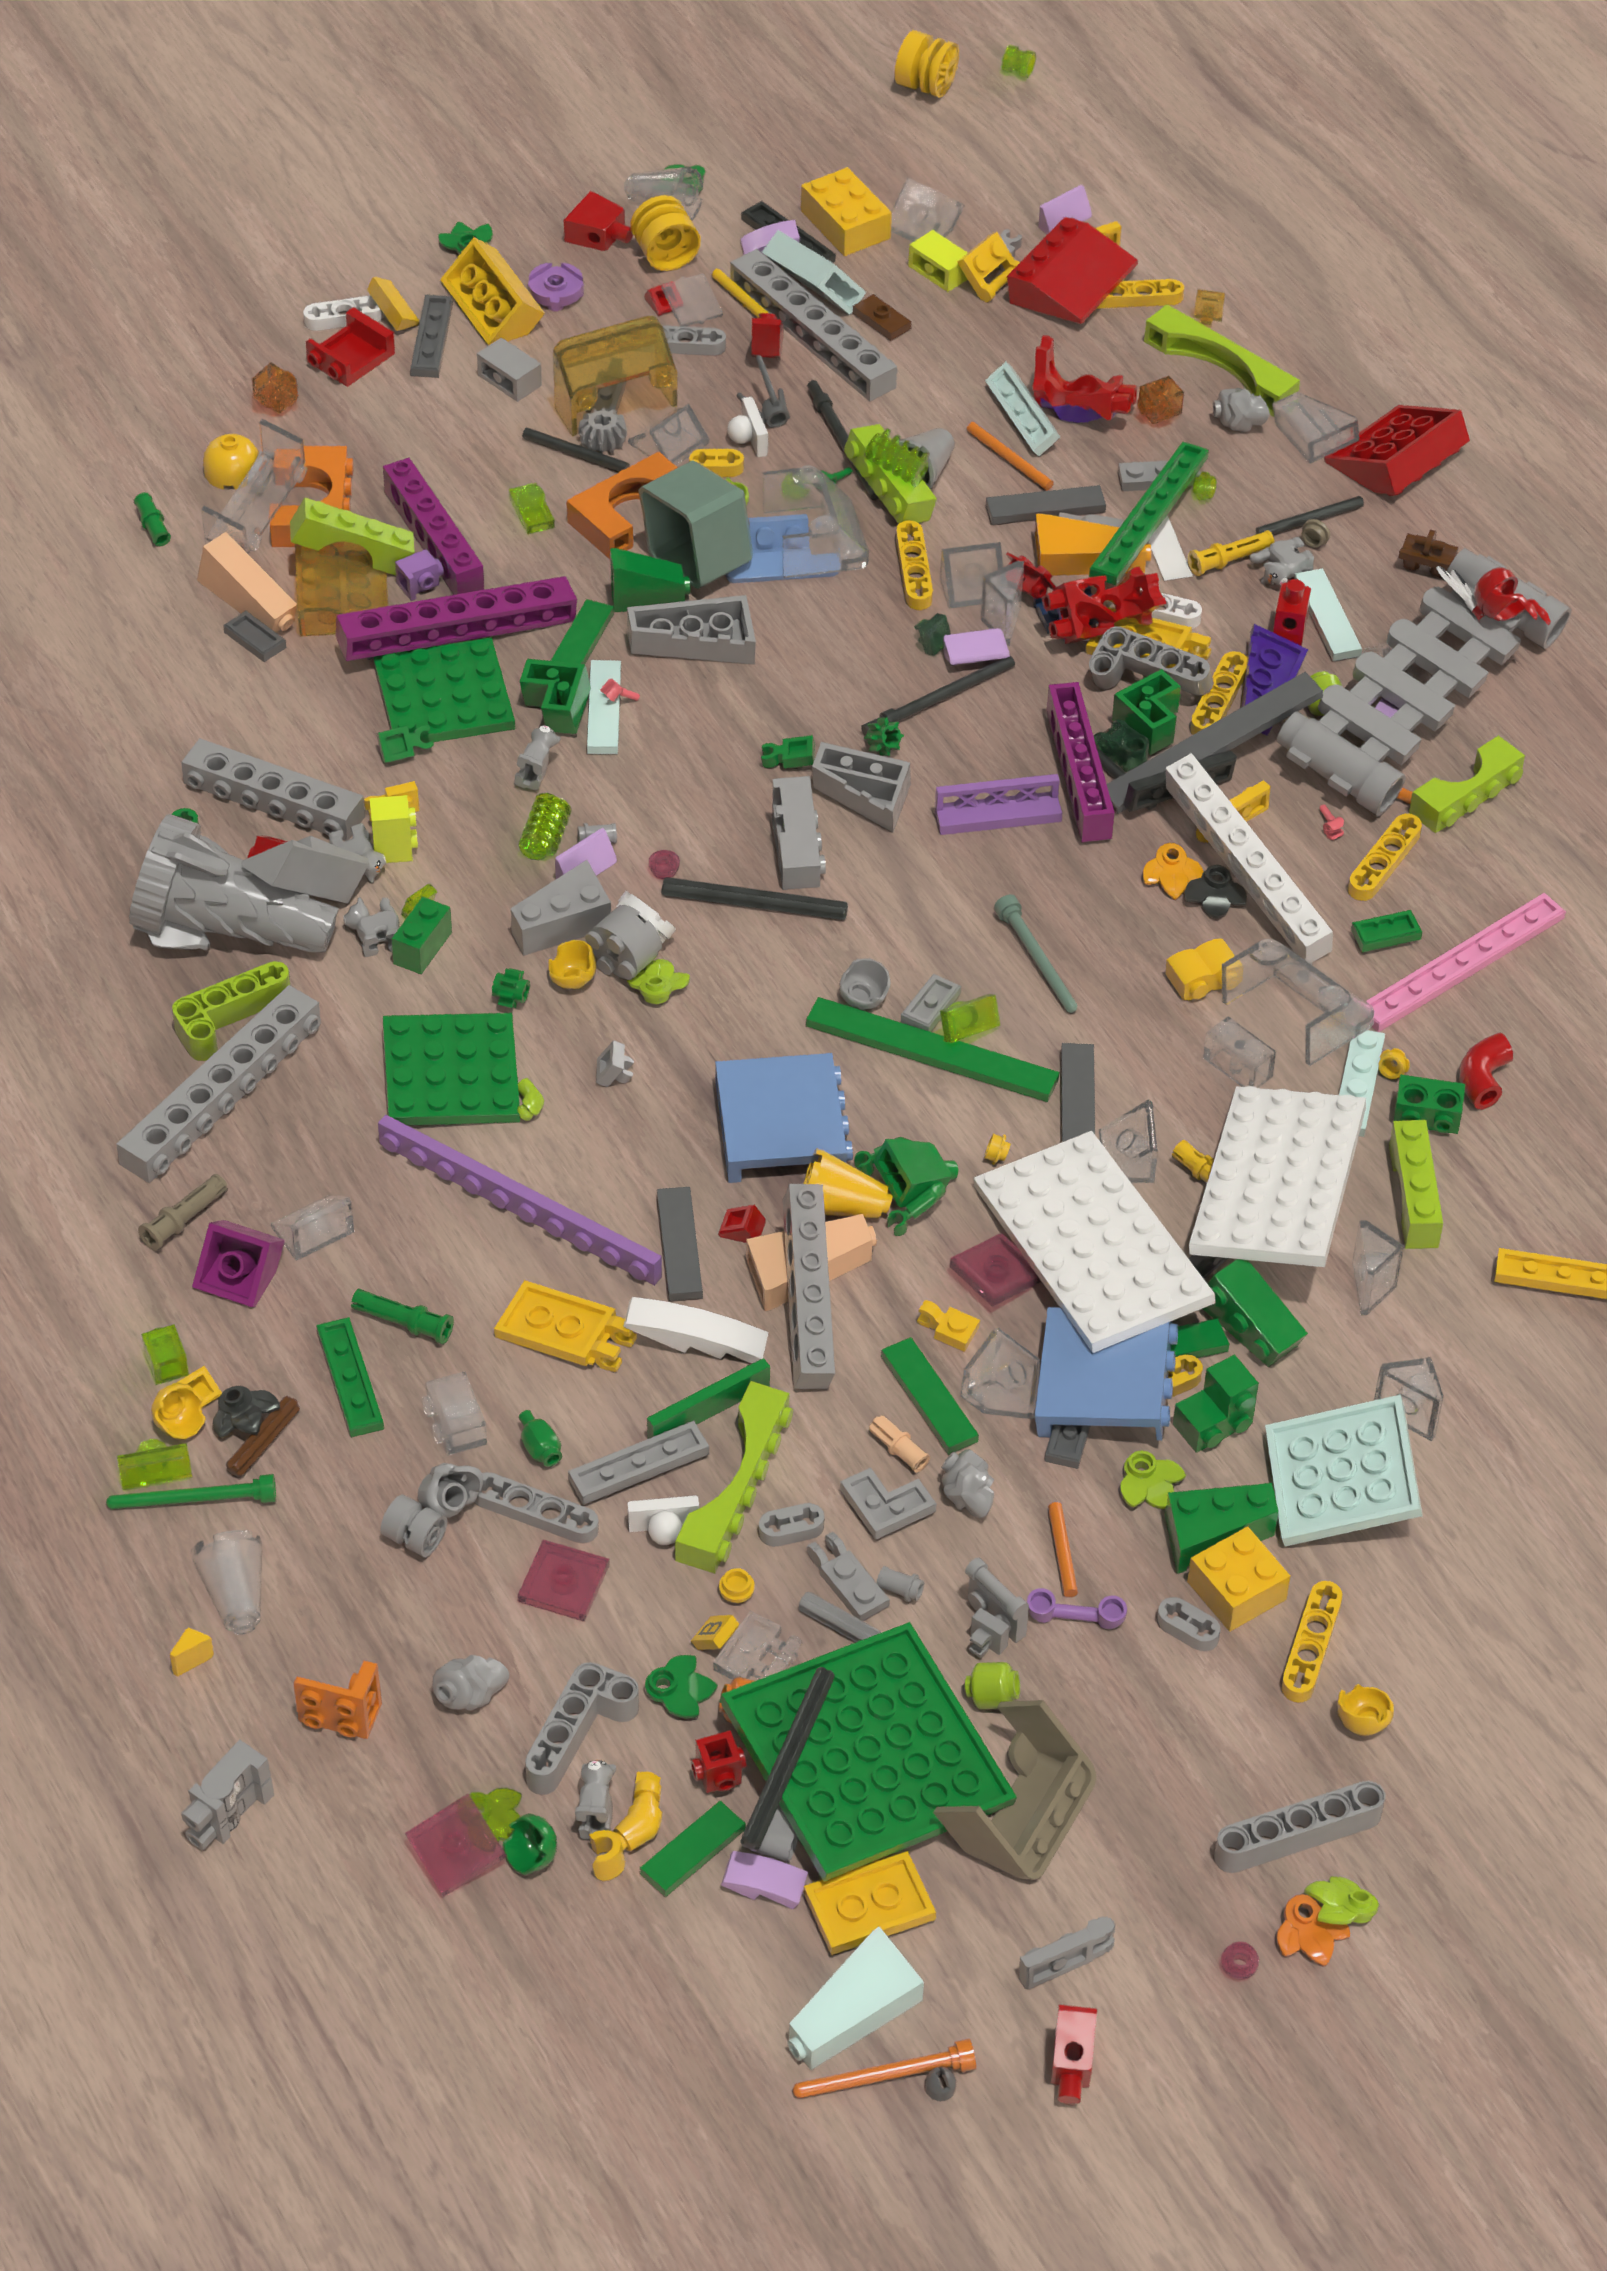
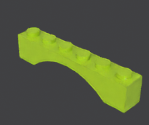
[1144,304,1300,419]
[675,1381,793,1574]

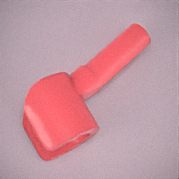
[600,678,640,702]
[1319,805,1344,840]

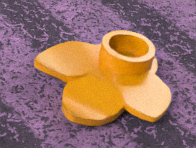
[1143,843,1204,900]

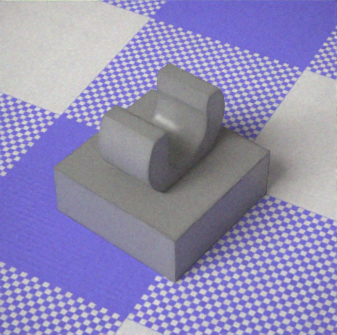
[596,1040,634,1087]
[969,1608,1010,1658]

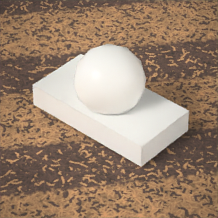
[727,397,768,457]
[628,1496,699,1545]

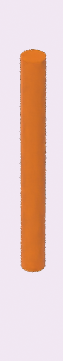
[967,422,1054,491]

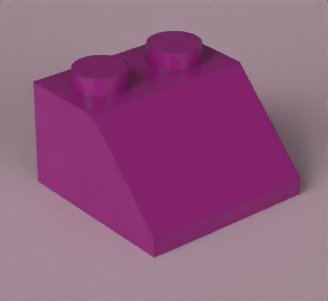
[192,1220,285,1307]

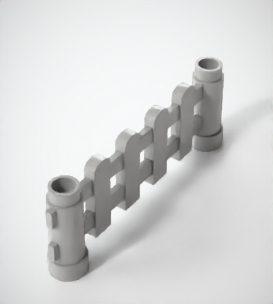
[1277,548,1572,816]

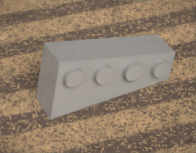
[627,595,756,664]

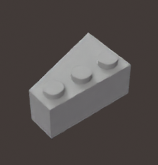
[812,742,911,833]
[772,776,826,890]
[510,860,611,956]

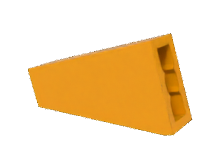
[1034,514,1151,576]

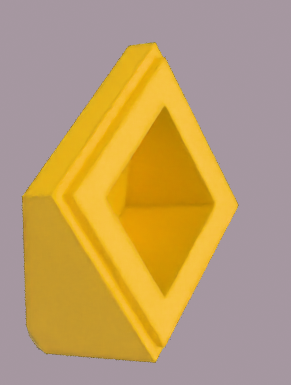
[176,1365,222,1408]
[170,1627,214,1676]

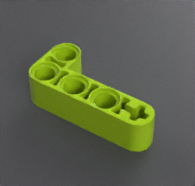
[172,961,291,1061]

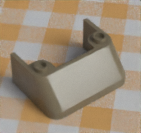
[933,1700,1096,1879]

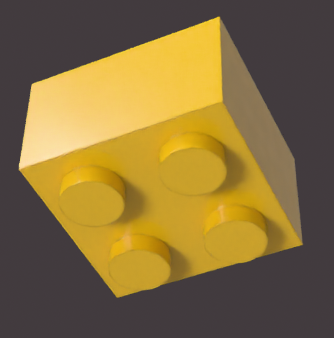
[1187,1526,1291,1632]

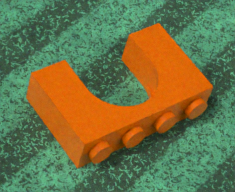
[270,446,354,547]
[566,451,678,559]

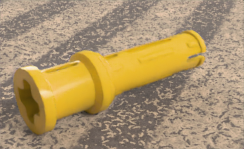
[1188,530,1275,576]

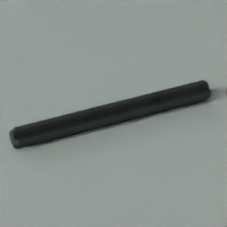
[662,877,848,920]
[740,1667,835,1851]

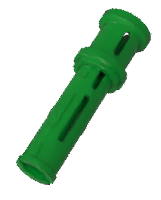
[351,1288,454,1344]

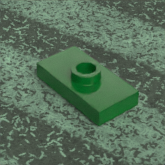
[1351,910,1423,952]

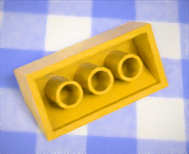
[440,237,545,345]

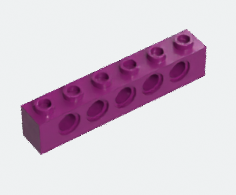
[383,457,484,595]
[1047,682,1115,842]

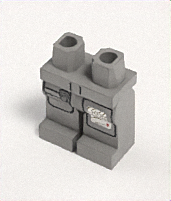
[181,1740,274,1850]

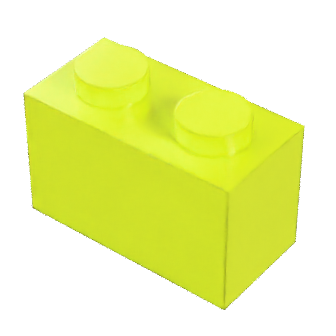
[908,230,968,292]
[370,795,418,863]

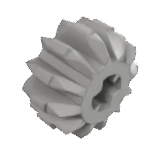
[578,407,627,453]

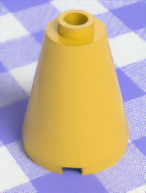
[803,1148,893,1218]

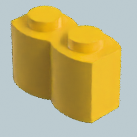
[1165,939,1241,1000]

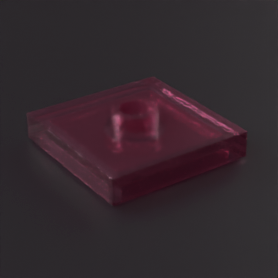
[949,1233,1042,1307]
[517,1539,610,1622]
[405,1793,507,1897]

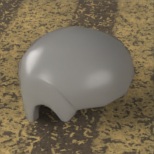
[839,958,891,1010]

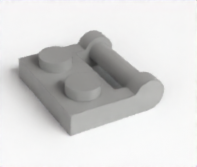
[965,1557,1029,1644]

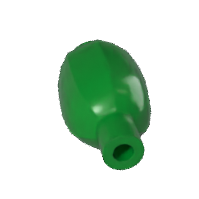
[518,1410,562,1467]

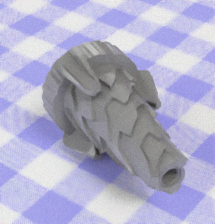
[129,814,339,952]

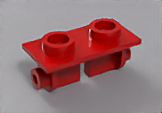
[1000,552,1056,598]

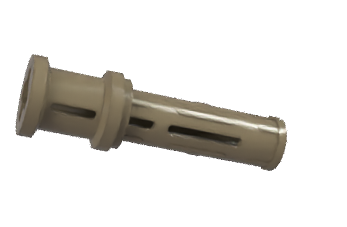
[138,1174,228,1251]

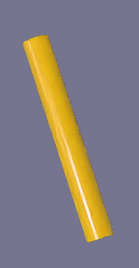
[712,268,769,318]

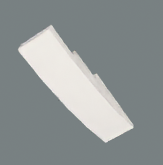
[623,1297,769,1363]

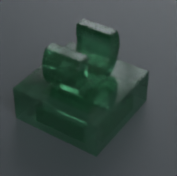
[914,613,951,656]

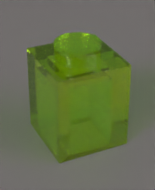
[141,1324,189,1385]

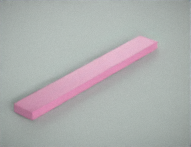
[1357,893,1566,1032]

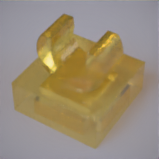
[1194,289,1225,326]

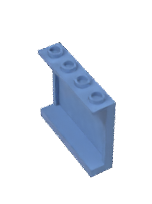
[715,1053,853,1183]
[1035,1307,1178,1440]

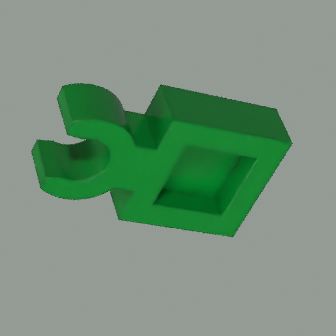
[376,725,434,763]
[761,735,815,768]

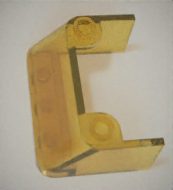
[553,316,678,436]

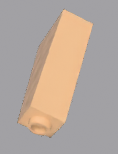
[197,532,297,632]
[746,1214,877,1311]

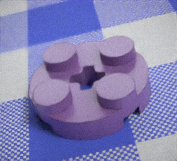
[528,263,584,311]

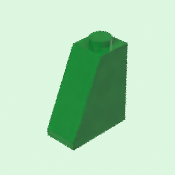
[610,548,690,613]

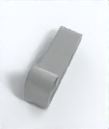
[1089,627,1214,695]
[525,1662,639,1795]

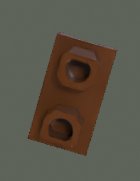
[1398,530,1458,578]

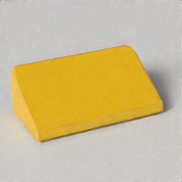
[367,277,420,331]

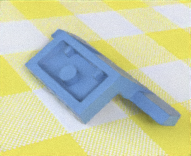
[726,514,840,583]

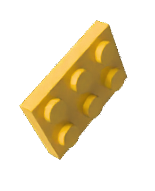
[804,1851,936,1955]

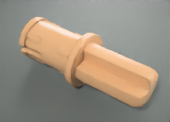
[869,1416,930,1473]

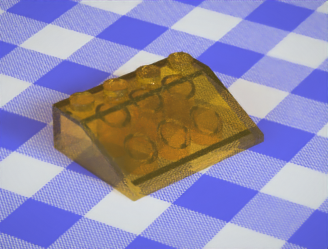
[295,542,388,637]

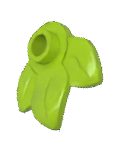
[627,959,690,1004]
[1120,1450,1186,1509]
[1304,1876,1379,1925]

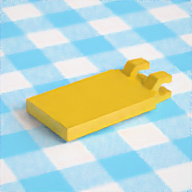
[1086,607,1211,668]
[494,1280,637,1372]

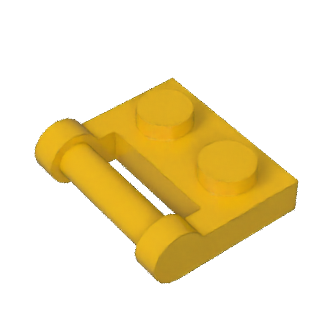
[957,231,1020,303]

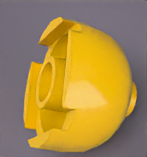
[203,434,259,490]

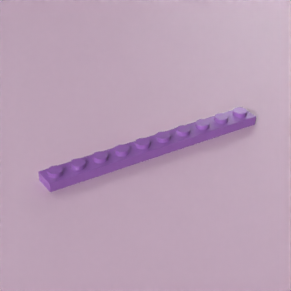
[378,1114,662,1286]

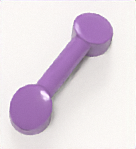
[1027,1588,1127,1629]

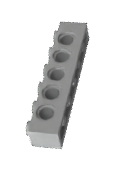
[181,738,365,841]
[782,1184,835,1389]

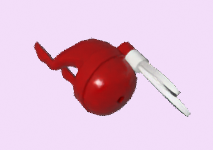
[1436,566,1551,625]

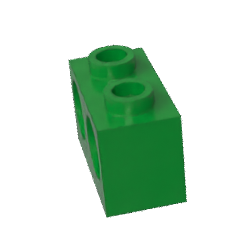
[1393,1074,1465,1134]

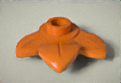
[1277,1894,1350,1966]

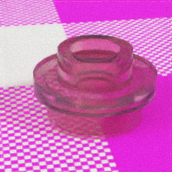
[649,850,680,879]
[1221,1941,1259,1979]

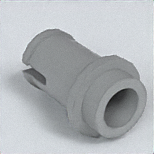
[577,823,617,843]
[877,1566,924,1602]

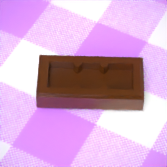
[853,294,912,341]

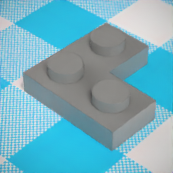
[840,1468,937,1540]

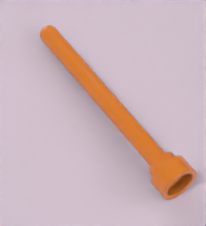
[793,2038,976,2098]

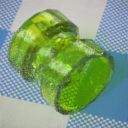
[1001,44,1036,78]

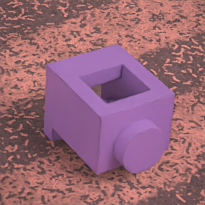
[395,549,444,601]

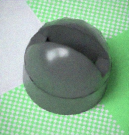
[925,2066,956,2101]

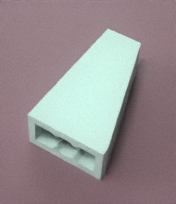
[762,230,866,315]
[787,1927,924,2070]

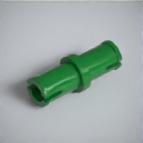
[134,492,171,546]

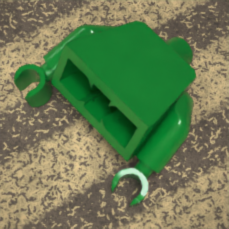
[854,1137,959,1236]

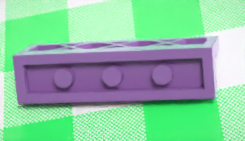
[935,774,1062,835]

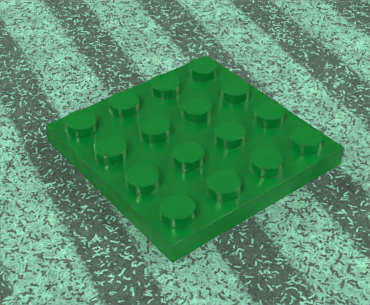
[373,637,516,743]
[382,1013,520,1125]

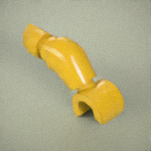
[589,1772,662,1881]

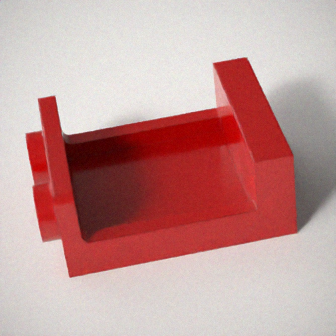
[305,307,395,387]

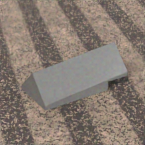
[242,836,369,903]

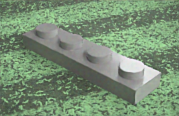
[568,1421,709,1505]

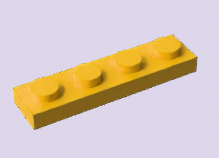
[1494,1248,1607,1299]

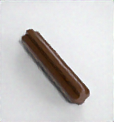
[226,1396,300,1477]

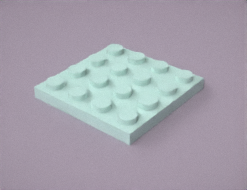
[1265,1395,1423,1547]

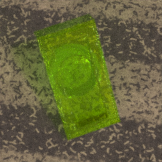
[509,483,555,534]
[940,994,1000,1043]
[117,1439,192,1490]

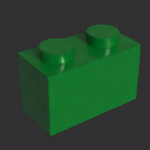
[391,896,452,975]

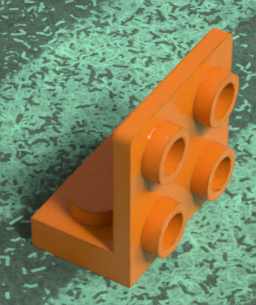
[294,1660,382,1739]

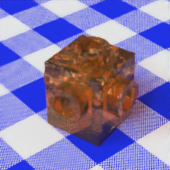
[252,362,298,414]
[1137,376,1184,424]

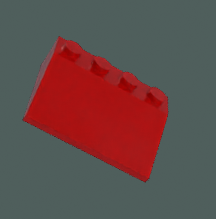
[1007,217,1138,324]
[1324,405,1470,496]

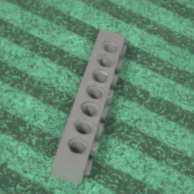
[730,249,898,402]
[116,985,321,1183]

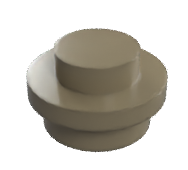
[1301,519,1330,548]

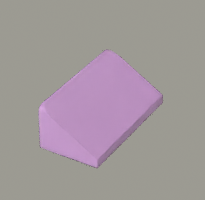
[1038,185,1092,234]
[943,628,1009,665]
[555,828,617,879]

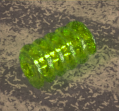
[864,428,930,487]
[518,793,572,860]

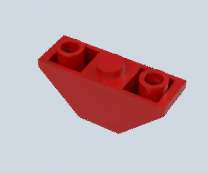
[751,313,784,358]

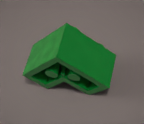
[519,659,591,734]
[1112,669,1181,755]
[1172,1354,1259,1453]

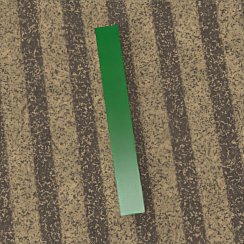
[1089,442,1209,585]
[806,997,1060,1102]

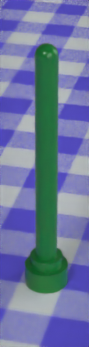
[106,1474,276,1509]

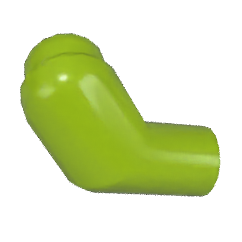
[517,1078,544,1121]

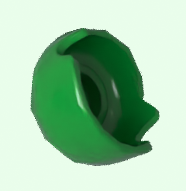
[503,1813,557,1875]

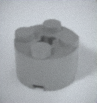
[585,905,662,980]

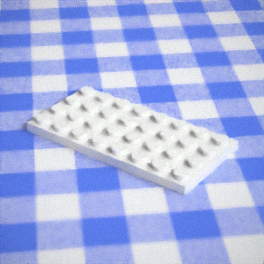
[1189,1086,1366,1267]
[973,1131,1215,1353]

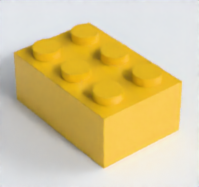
[801,167,892,257]

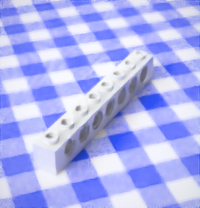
[1165,753,1333,966]

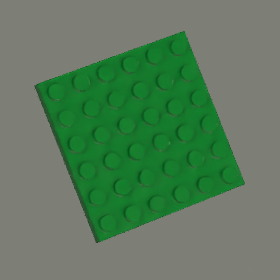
[719,1622,1017,1881]

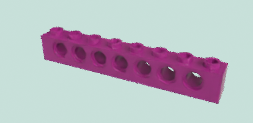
[336,576,577,661]

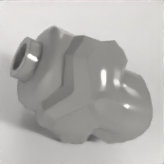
[1213,388,1269,432]
[941,1449,994,1518]
[418,1463,483,1518]
[432,1655,509,1711]

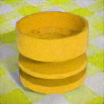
[894,30,959,98]
[630,195,701,271]

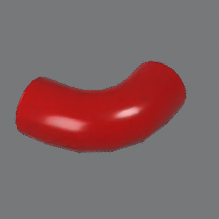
[1459,1032,1513,1110]

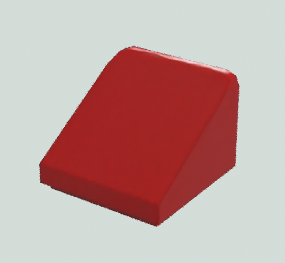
[644,281,684,316]
[718,1204,766,1243]

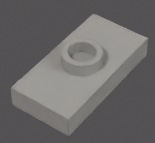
[901,974,961,1032]

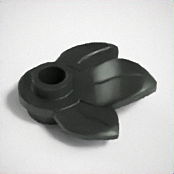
[1184,865,1247,919]
[212,1386,280,1438]

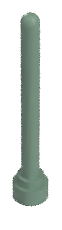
[994,894,1078,1013]

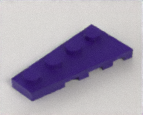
[1242,624,1308,736]

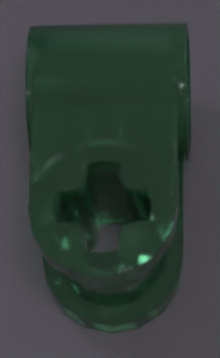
[1093,719,1149,772]

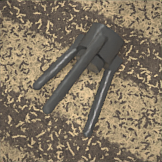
[737,355,790,428]

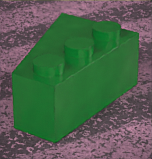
[1202,1259,1308,1367]
[1165,1483,1279,1574]

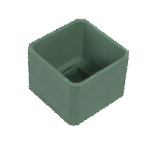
[639,460,753,589]

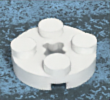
[616,891,676,943]

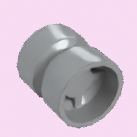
[380,1494,447,1557]

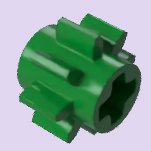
[864,718,904,756]
[492,968,530,1008]

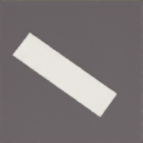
[1148,515,1192,581]

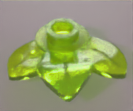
[458,1788,522,1853]

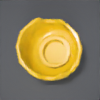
[548,940,596,989]
[151,1383,206,1440]
[1338,1684,1394,1736]

